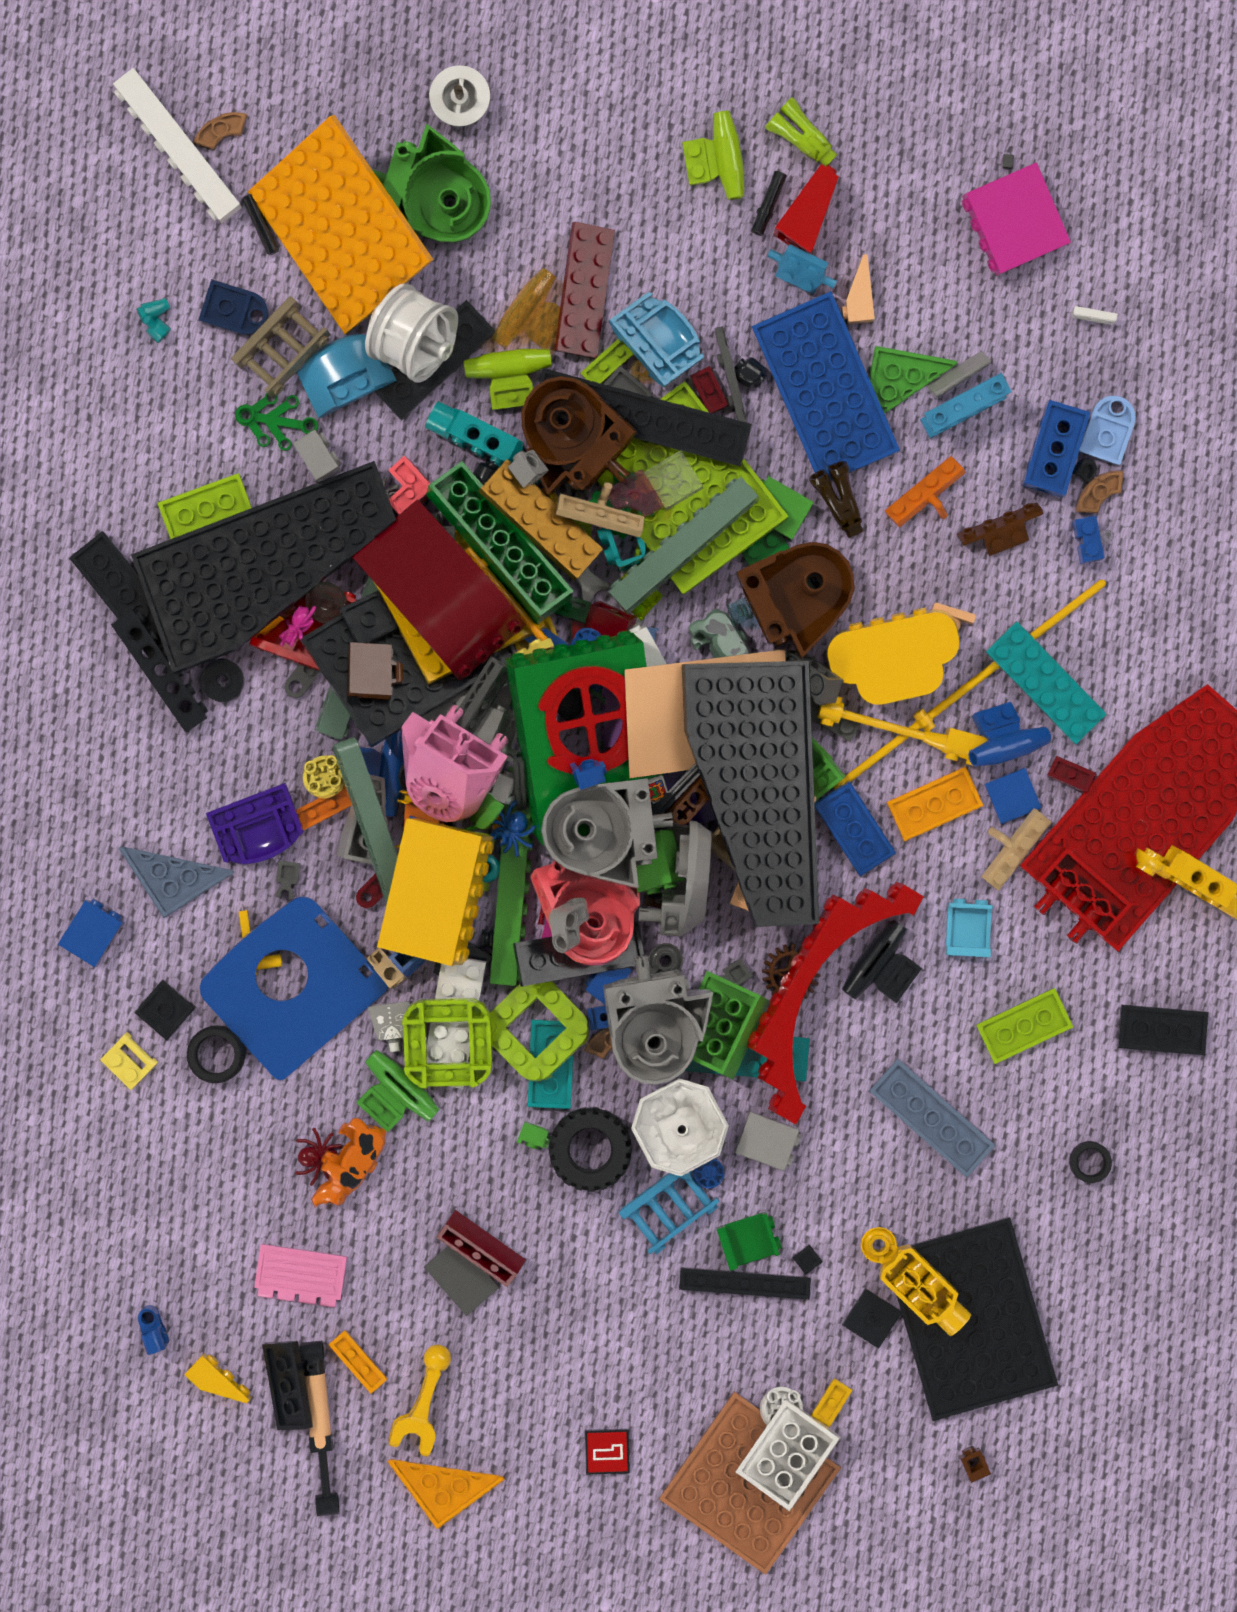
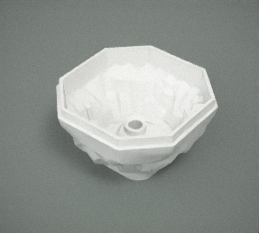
[631,1078,729,1176]

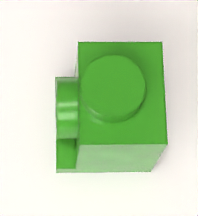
[517,1121,551,1149]

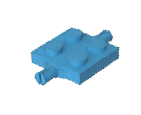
[767,244,837,295]

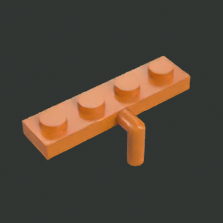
[885,456,966,528]

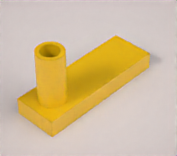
[238,910,282,975]

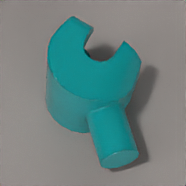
[143,316,171,343]

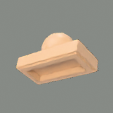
[931,603,976,631]

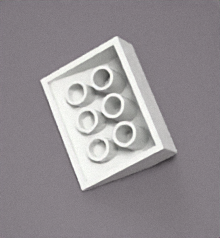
[736,1400,841,1511]

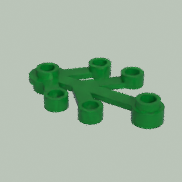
[235,393,319,451]

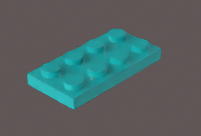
[527,1019,573,1109]

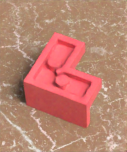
[389,456,431,514]

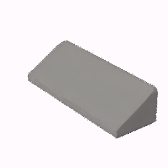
[927,351,991,399]

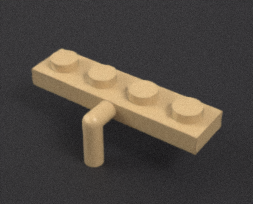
[556,482,644,537]
[981,808,1051,891]

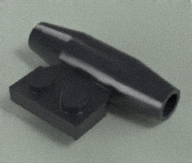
[842,920,922,1003]

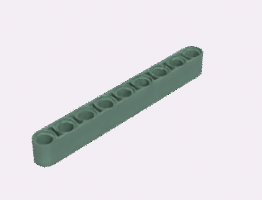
[333,737,397,904]

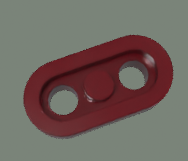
[356,873,384,908]

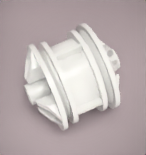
[365,283,458,383]

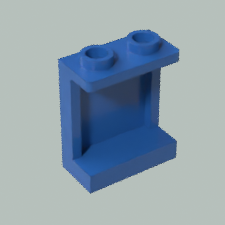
[58,899,125,967]

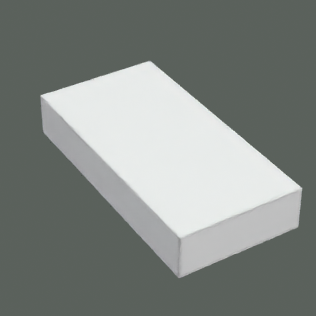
[1071,306,1118,325]

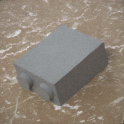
[735,1111,801,1171]

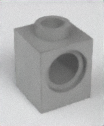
[508,450,548,488]

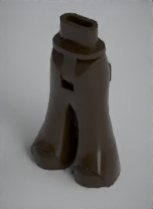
[809,461,863,538]

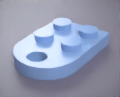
[1079,396,1136,466]

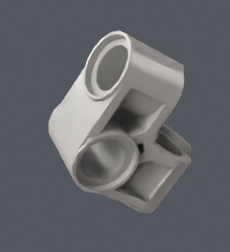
[549,898,589,953]

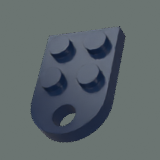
[198,279,269,335]

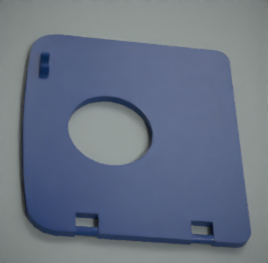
[200,896,388,1080]

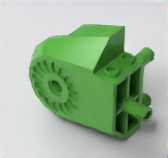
[372,124,491,243]

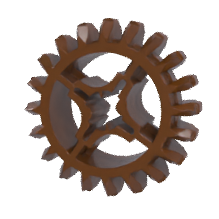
[762,944,821,999]

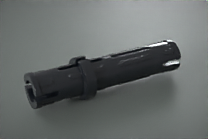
[751,171,787,236]

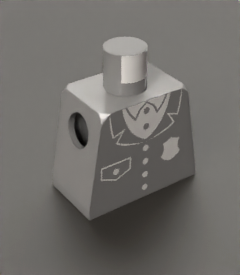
[368,1001,410,1052]

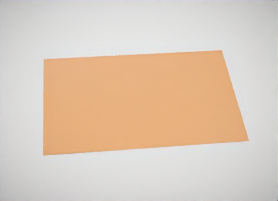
[625,649,785,778]

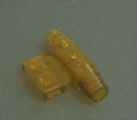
[492,268,560,349]

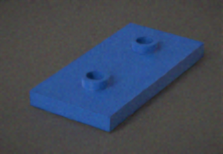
[814,781,896,876]

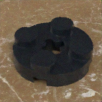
[200,659,245,702]

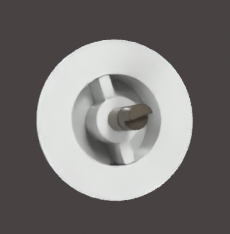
[429,65,490,126]

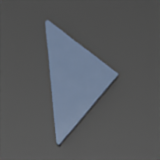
[119,846,234,918]

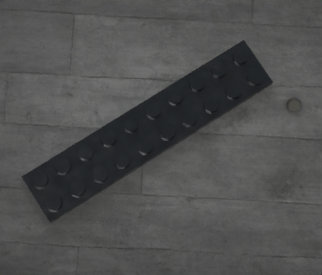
[539,368,753,467]

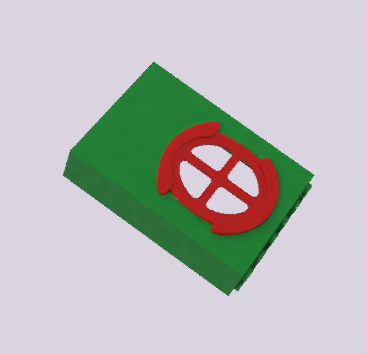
[505,631,664,845]

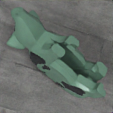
[688,609,751,658]

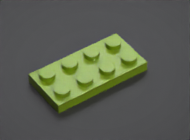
[157,473,252,539]
[975,988,1073,1064]

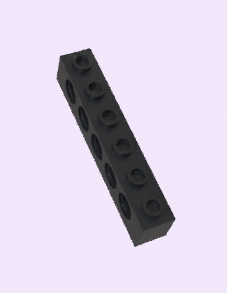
[111,609,208,733]

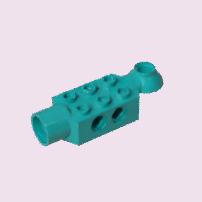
[425,401,542,485]

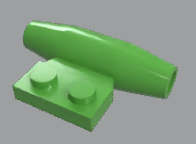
[356,1050,440,1132]

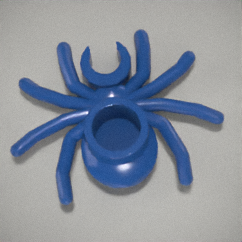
[490,801,536,857]

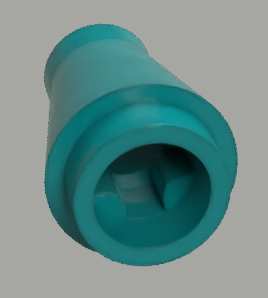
[136,298,170,324]

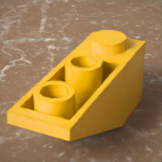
[184,1353,252,1404]

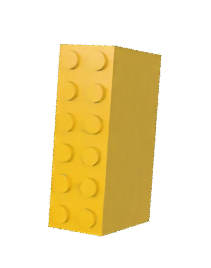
[377,818,494,966]

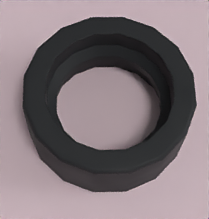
[1069,1141,1112,1183]

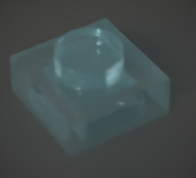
[726,597,753,625]

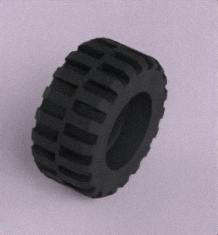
[549,1107,632,1192]

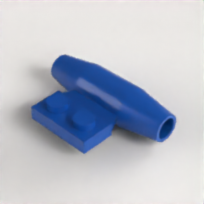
[968,702,1051,767]
[360,730,405,817]

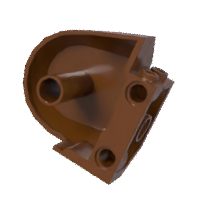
[736,542,855,659]

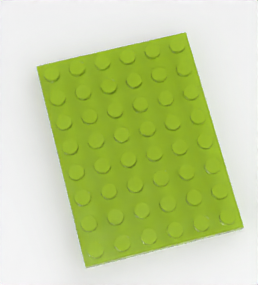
[597,381,789,596]

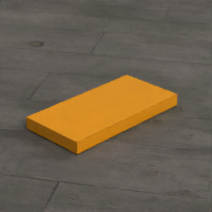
[886,766,984,842]

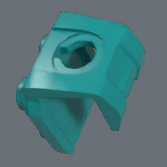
[597,527,647,572]

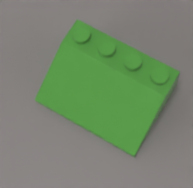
[692,971,770,1080]

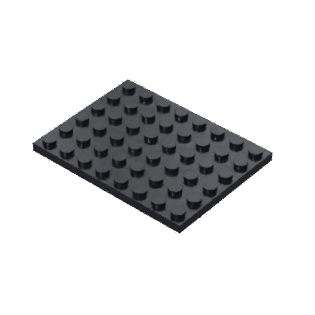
[300,614,517,747]
[896,1217,1058,1421]

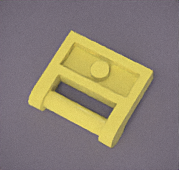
[100,1032,158,1090]

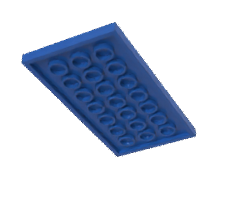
[752,291,900,482]

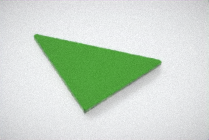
[869,346,957,414]

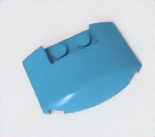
[609,292,704,387]
[297,334,397,419]

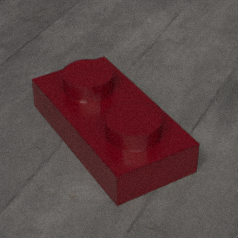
[690,366,729,413]
[1047,756,1096,794]

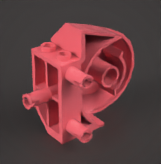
[530,861,640,966]

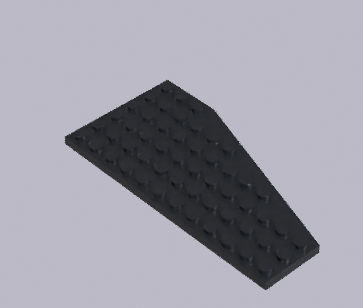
[131,461,397,675]
[682,661,819,927]

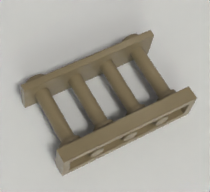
[231,296,331,398]

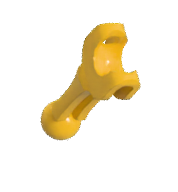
[388,1344,451,1457]

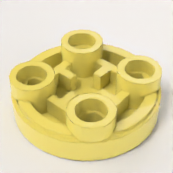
[303,755,345,799]

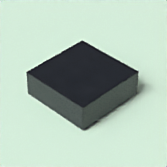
[792,1244,823,1275]

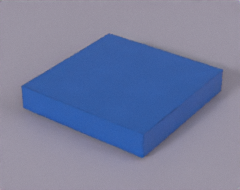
[984,768,1042,824]

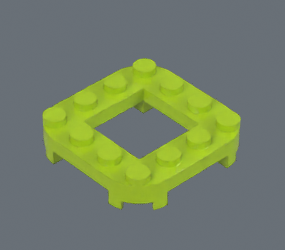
[490,981,590,1082]
[402,998,493,1089]

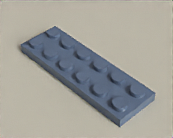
[869,1058,996,1178]

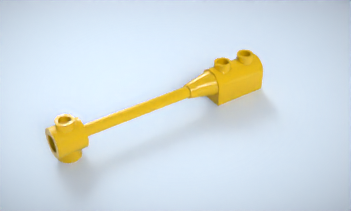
[817,697,988,766]

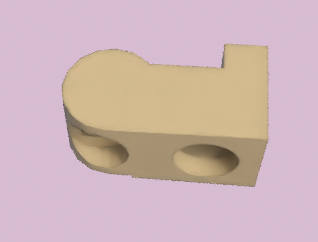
[367,948,407,989]

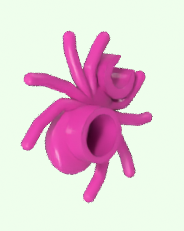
[279,606,316,647]

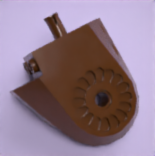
[521,376,638,495]

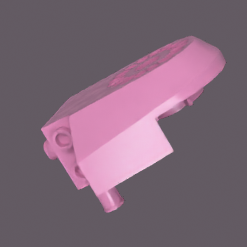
[402,705,508,822]

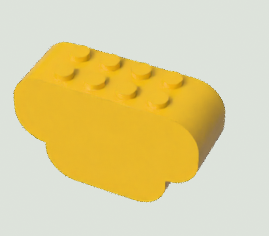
[828,607,960,705]

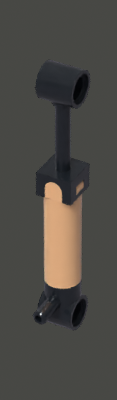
[300,1340,340,1517]

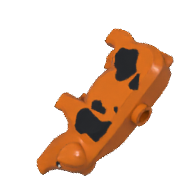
[311,1118,386,1208]

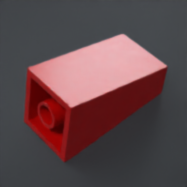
[773,164,839,254]

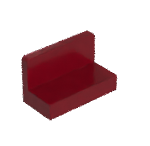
[584,601,637,637]

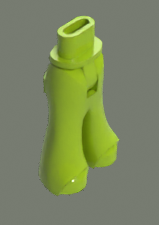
[764,96,838,166]

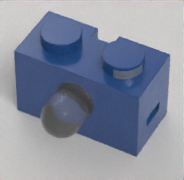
[1072,516,1114,564]

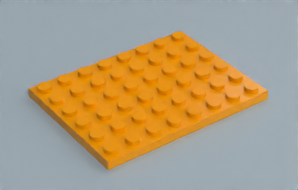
[248,115,434,334]

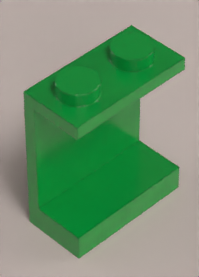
[716,1211,782,1271]

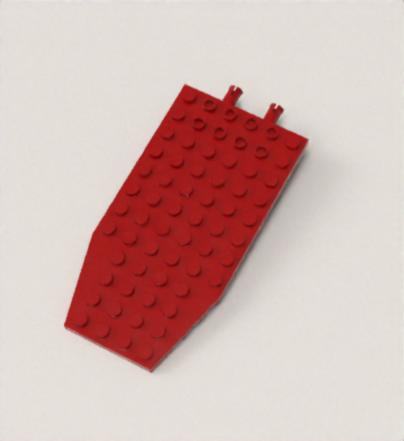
[1019,684,1237,952]

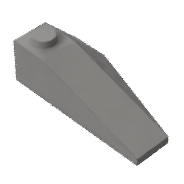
[336,774,388,865]

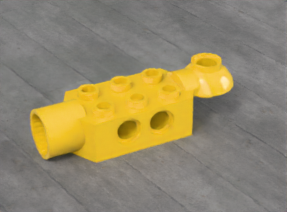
[1136,845,1237,920]
[861,1227,971,1336]

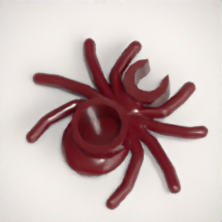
[295,1128,342,1186]

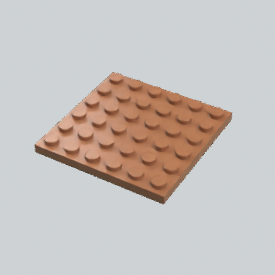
[659,1391,841,1575]

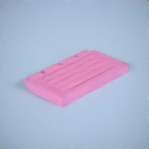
[254,1244,347,1308]

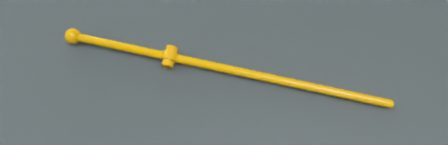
[833,580,1106,789]

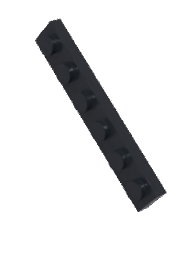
[679,1267,811,1300]

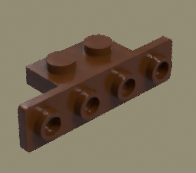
[957,503,1044,556]

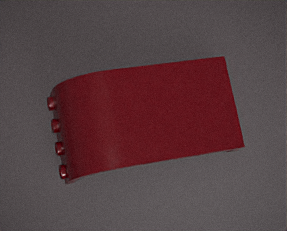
[353,499,527,681]

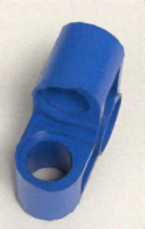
[138,1305,169,1355]

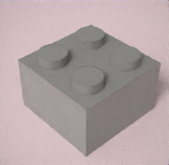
[293,430,342,483]

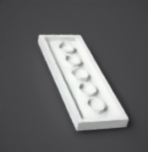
[427,958,486,1089]

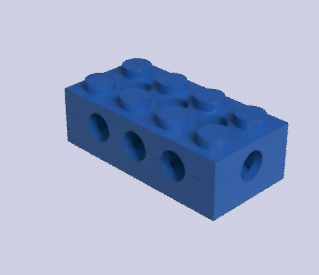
[1021,400,1091,498]

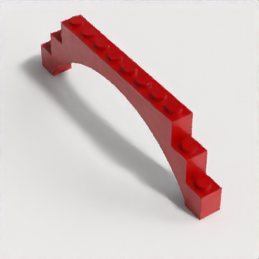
[747,882,924,1124]

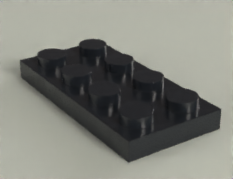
[1117,1004,1209,1056]
[262,1341,313,1430]

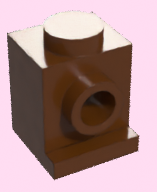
[959,1446,991,1483]

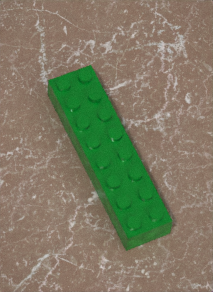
[426,461,574,625]

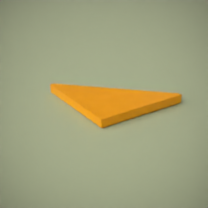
[388,1459,505,1529]

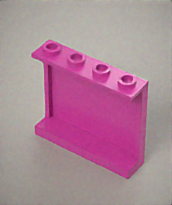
[961,162,1071,276]

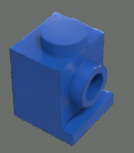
[570,759,607,790]
[587,1005,609,1031]

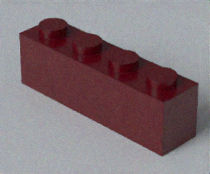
[436,1210,526,1287]

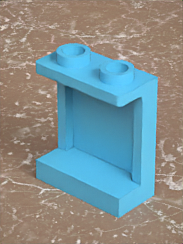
[945,898,993,957]

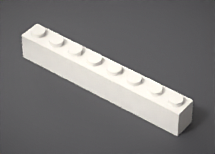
[113,68,242,223]

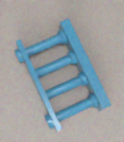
[920,373,1012,439]
[618,1171,720,1254]

